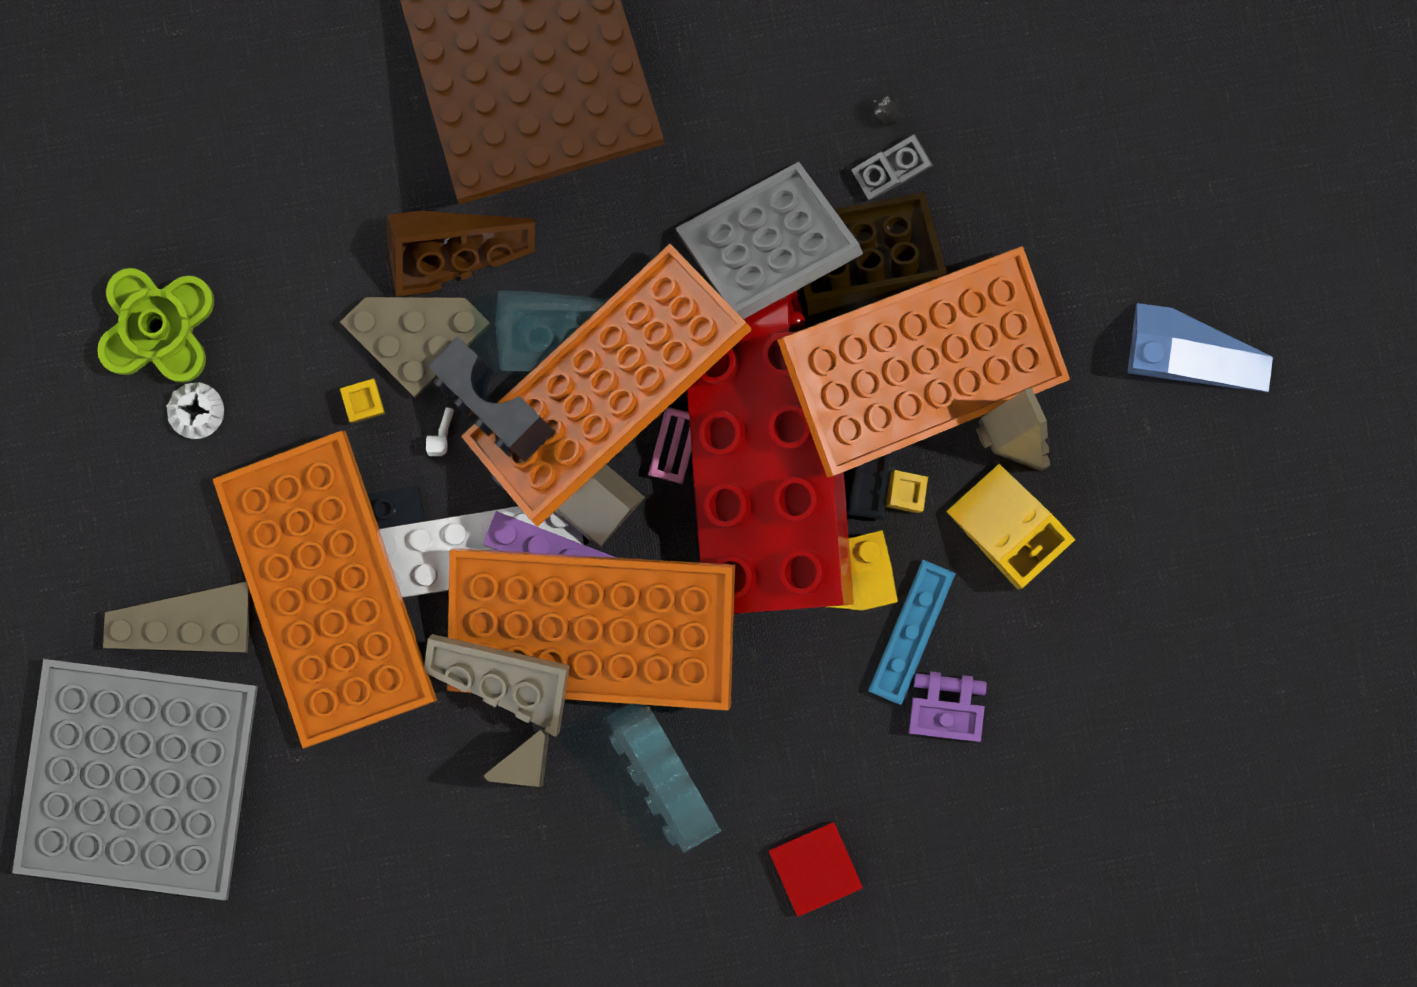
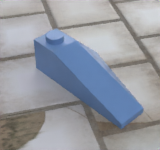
[1127,303,1273,393]

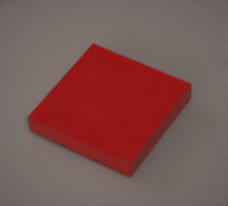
[768,822,863,917]

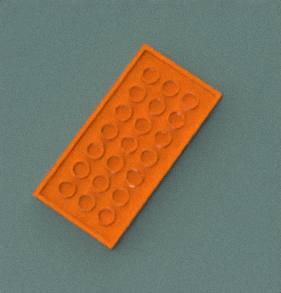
[461,244,752,527]
[777,246,1070,477]
[213,430,437,748]
[447,548,735,710]

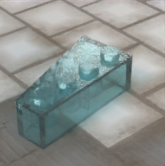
[607,704,721,853]

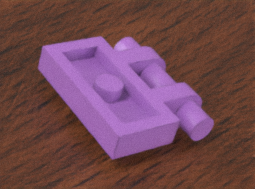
[909,671,987,742]

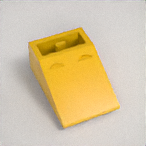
[946,464,1075,590]

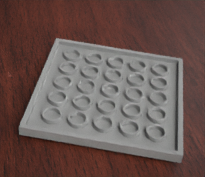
[12,659,258,900]

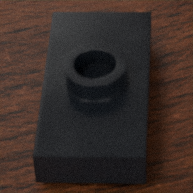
[848,452,893,520]
[367,486,424,529]

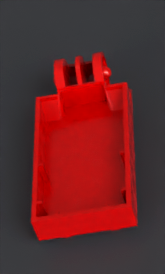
[687,290,854,614]

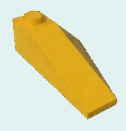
[826,530,898,611]

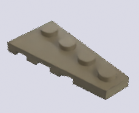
[103,582,250,653]
[424,634,570,737]

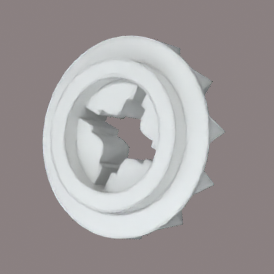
[166,382,224,439]

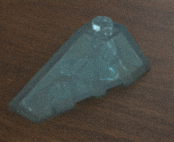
[495,291,608,371]

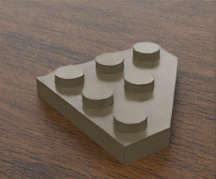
[340,297,491,398]

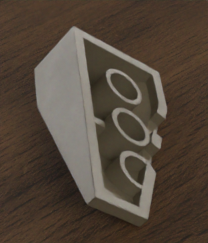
[976,387,1050,471]

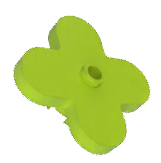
[98,268,214,383]

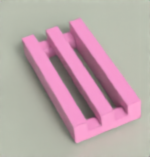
[648,407,692,484]

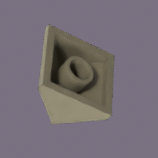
[556,464,645,548]
[483,730,549,787]

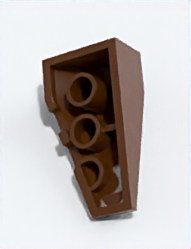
[387,211,535,297]

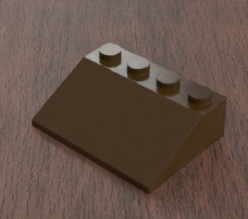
[801,192,947,326]

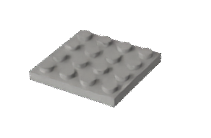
[676,162,863,319]

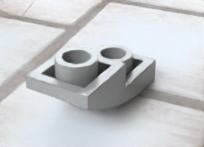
[851,134,933,200]

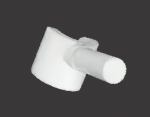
[426,408,454,456]

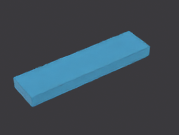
[868,560,956,705]

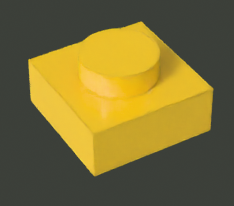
[340,378,385,424]
[885,470,928,513]

